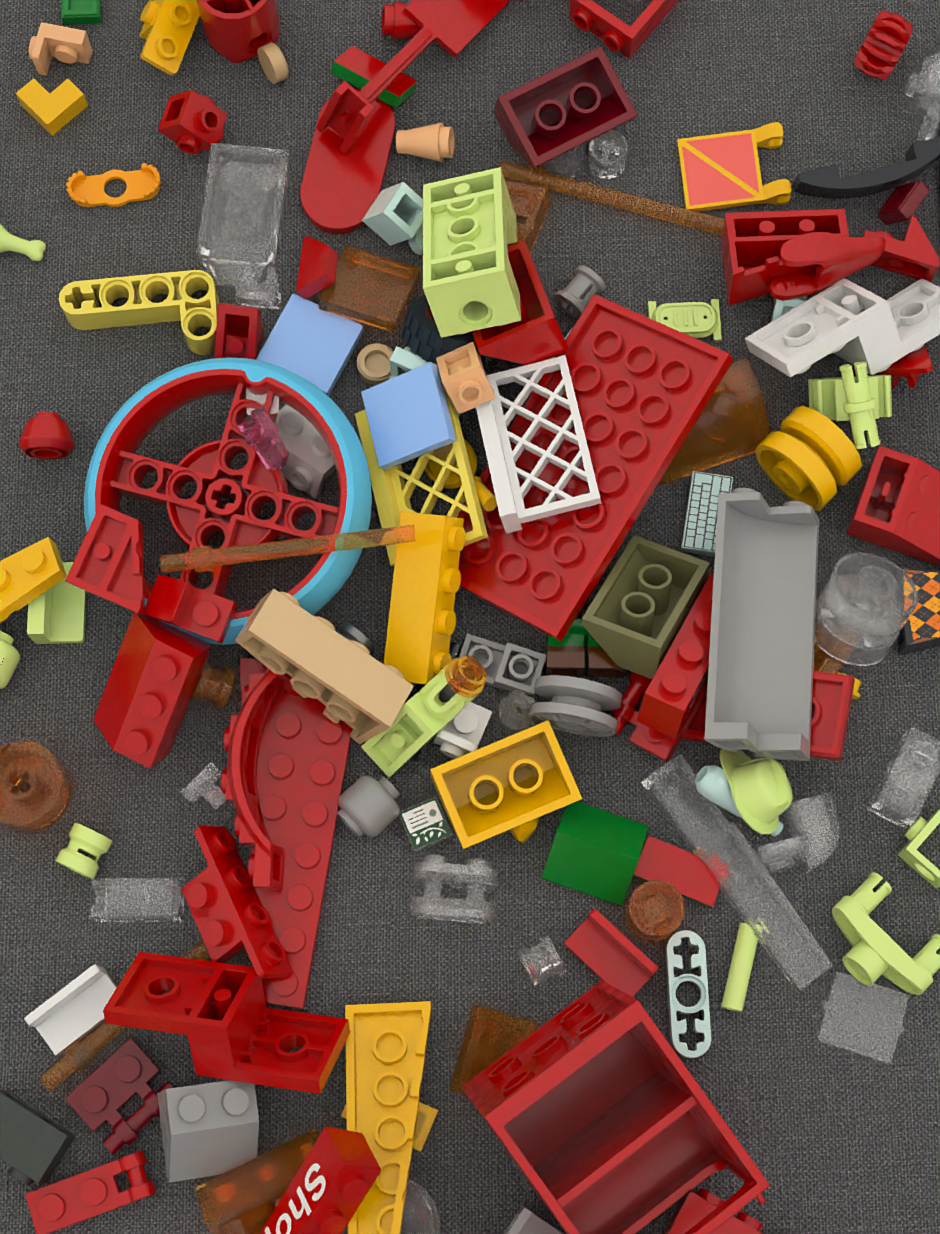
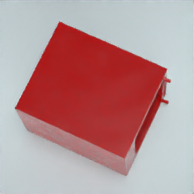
[461,980,770,1234]

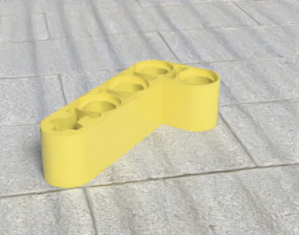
[59,270,219,355]

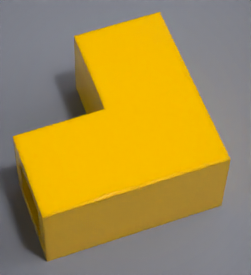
[16,78,88,136]

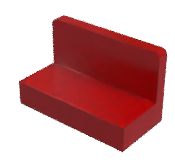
[563,908,659,997]

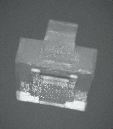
[235,265,281,310]
[180,762,226,810]

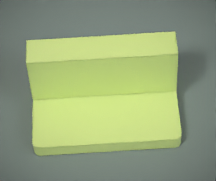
[27,562,87,644]

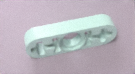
[665,930,711,1059]

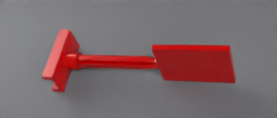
[316,0,510,154]

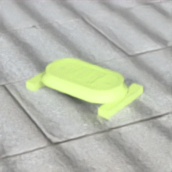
[648,299,722,342]

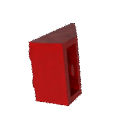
[845,445,940,567]

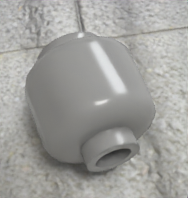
[337,775,400,838]

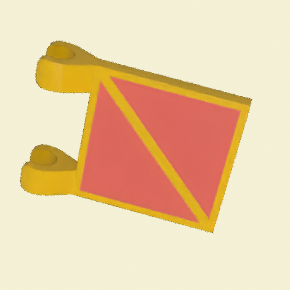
[677,122,792,213]

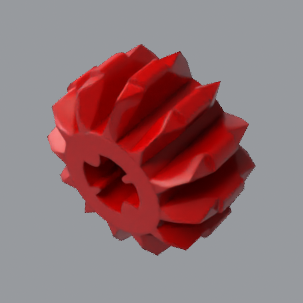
[854,10,913,81]

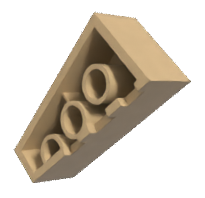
[235,589,414,745]

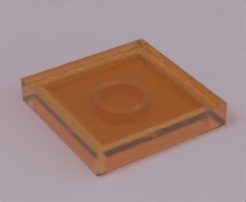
[319,245,421,333]

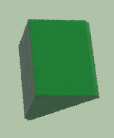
[541,801,649,907]

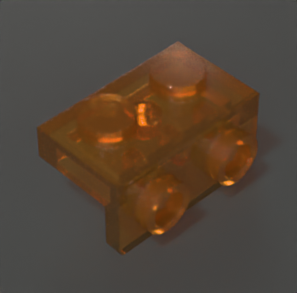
[449,1005,536,1096]

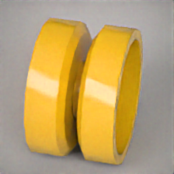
[755,406,862,511]

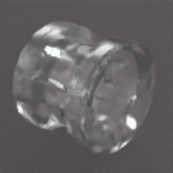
[588,130,628,179]
[516,935,566,989]

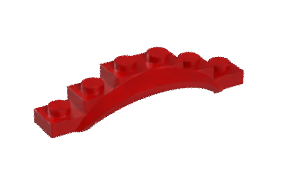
[221,664,291,891]

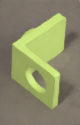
[898,809,940,889]

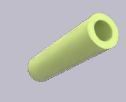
[721,923,761,1012]

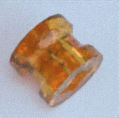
[191,661,235,709]

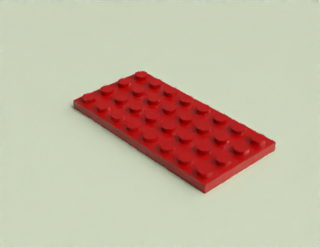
[457,294,733,642]

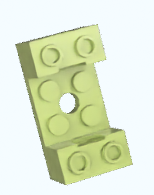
[423,167,521,338]

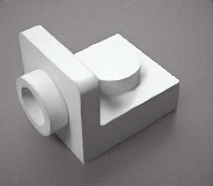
[433,702,492,759]

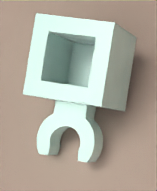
[362,182,423,255]

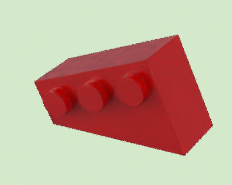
[721,209,849,306]

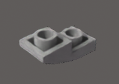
[458,633,547,696]

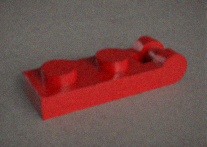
[25,1151,157,1234]

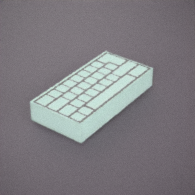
[681,471,733,557]

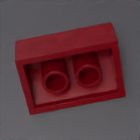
[493,46,638,169]

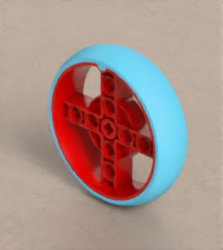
[84,357,372,645]

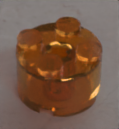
[0,741,73,833]

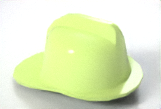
[719,749,793,835]

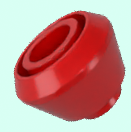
[18,411,75,460]

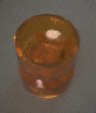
[625,880,685,943]

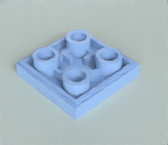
[256,293,364,397]
[361,362,456,470]

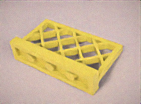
[355,383,488,567]

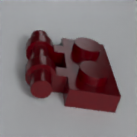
[65,1038,176,1155]

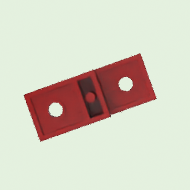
[103,952,350,1094]

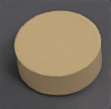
[257,42,289,84]
[357,343,393,386]

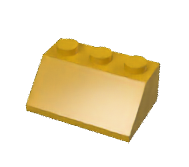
[430,720,582,849]

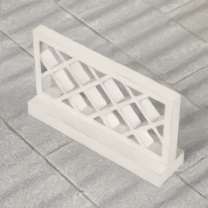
[476,355,601,534]

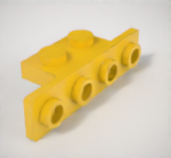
[139,0,200,76]

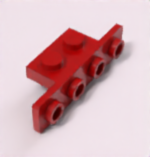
[181,825,291,979]

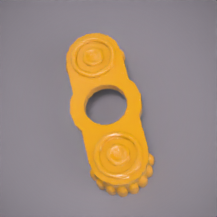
[66,163,161,207]

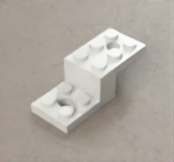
[744,278,940,377]

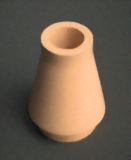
[396,123,455,162]

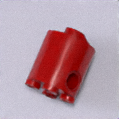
[196,0,280,63]

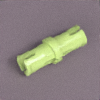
[839,361,881,449]

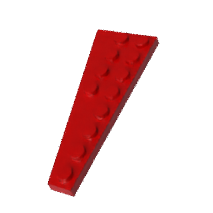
[239,657,353,1010]

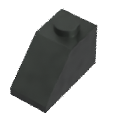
[0,1090,76,1186]

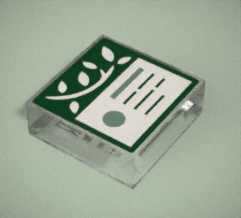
[399,796,453,853]

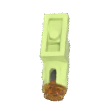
[361,656,487,778]

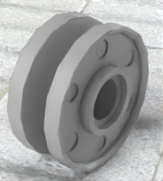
[529,675,623,737]

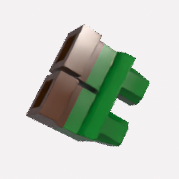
[546,615,626,678]

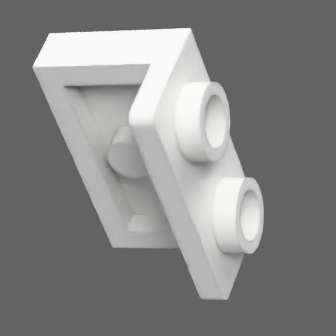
[266,405,336,498]

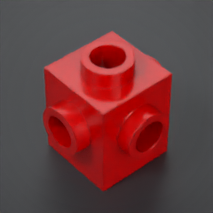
[157,90,228,154]

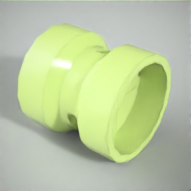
[55,823,113,879]

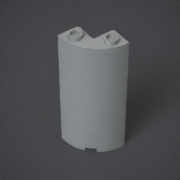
[704,488,820,761]

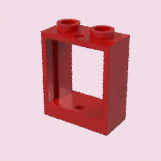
[569,0,679,59]

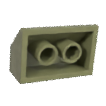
[581,535,710,679]

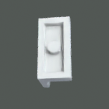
[24,964,117,1056]

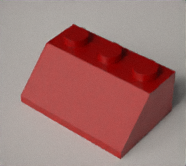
[472,240,568,365]
[93,612,212,768]

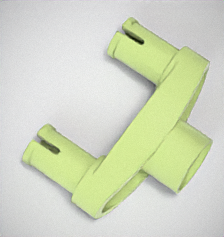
[832,872,940,995]

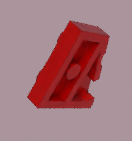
[65,504,145,615]

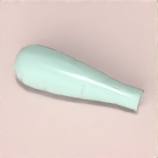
[695,765,784,837]

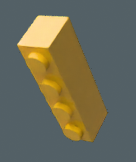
[384,511,466,685]

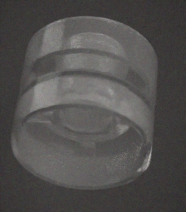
[815,553,918,666]

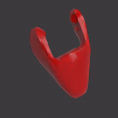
[769,232,886,301]

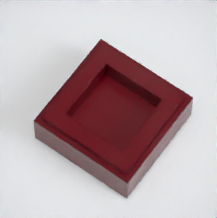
[877,181,930,225]

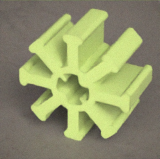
[808,375,892,421]

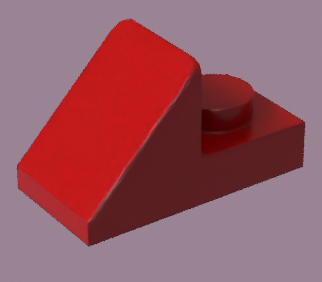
[863,215,940,282]
[214,303,264,360]
[143,574,238,643]

